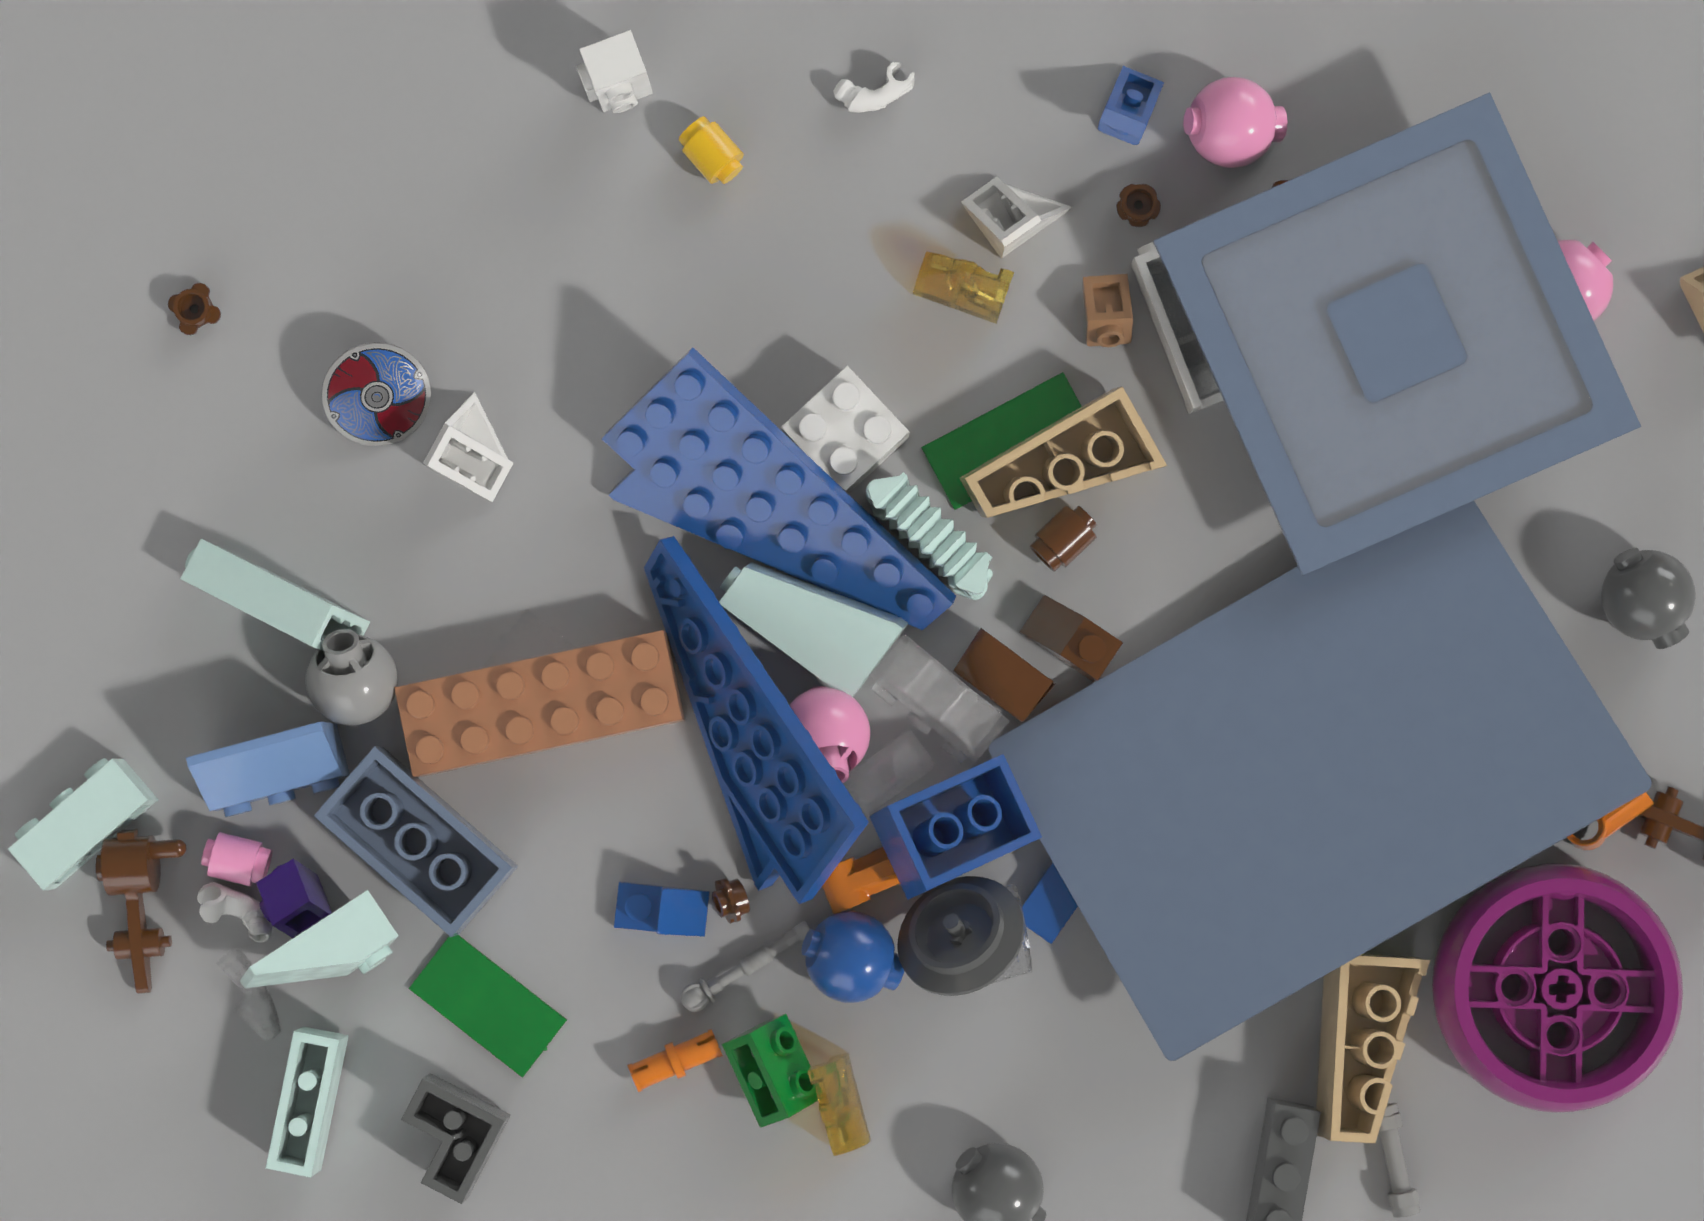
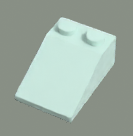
[240,890,399,988]

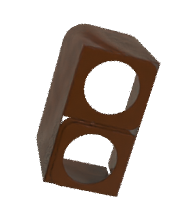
[953,628,1056,723]

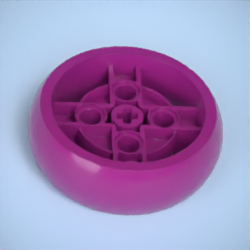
[1432,863,1683,1113]

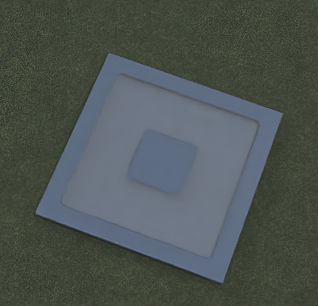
[1153,92,1641,576]

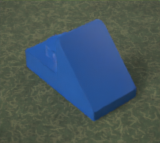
[1098,66,1164,145]
[614,882,710,937]

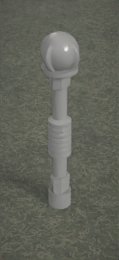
[681,920,810,1012]

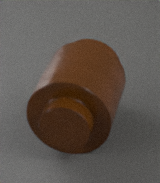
[1030,505,1097,572]

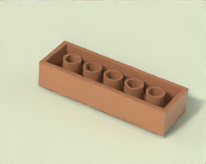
[394,630,685,777]

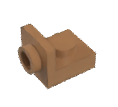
[1082,274,1133,348]

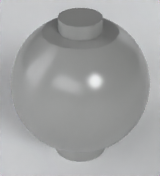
[306,629,398,725]

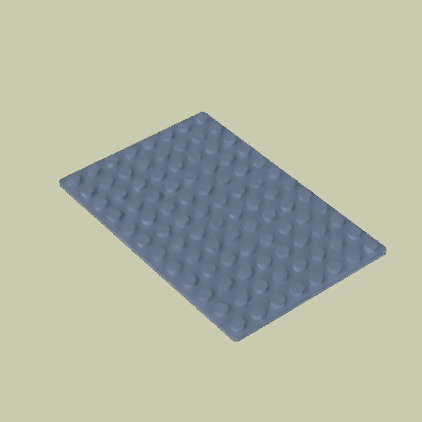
[989,501,1652,1061]

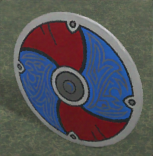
[322,342,431,446]

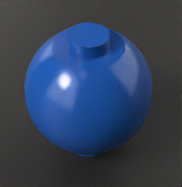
[801,911,904,1003]

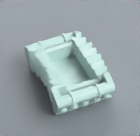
[866,472,993,600]

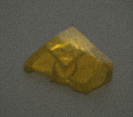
[913,251,1014,324]
[808,1053,871,1156]

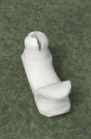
[833,62,915,113]
[197,882,272,942]

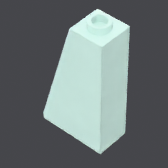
[180,539,370,651]
[719,562,908,697]

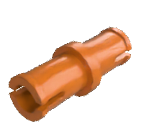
[627,1029,723,1092]

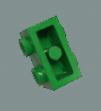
[722,1014,825,1128]

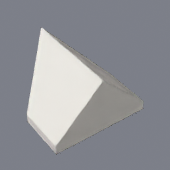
[961,176,1073,259]
[423,392,513,502]

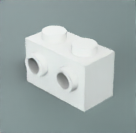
[576,30,653,113]

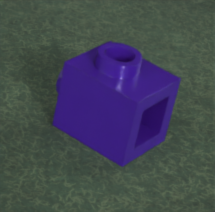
[256,858,332,938]

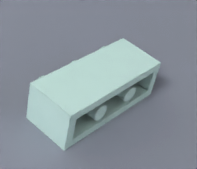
[8,758,159,890]
[265,1027,349,1177]

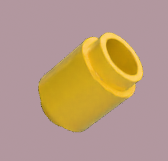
[678,116,744,184]

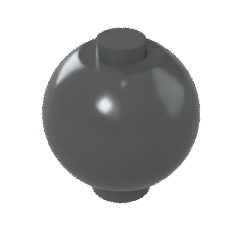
[1601,548,1696,649]
[952,1143,1046,1221]

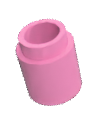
[201,832,273,887]

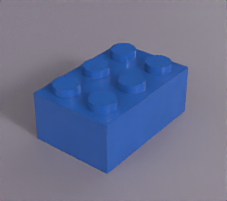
[869,754,1042,900]

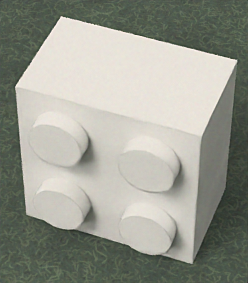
[781,365,909,494]

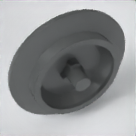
[897,876,1025,996]

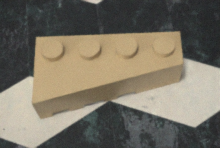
[959,387,1167,518]
[1316,954,1430,1143]

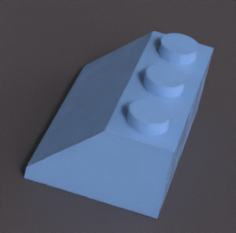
[186,721,350,817]

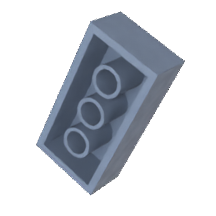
[314,746,518,937]

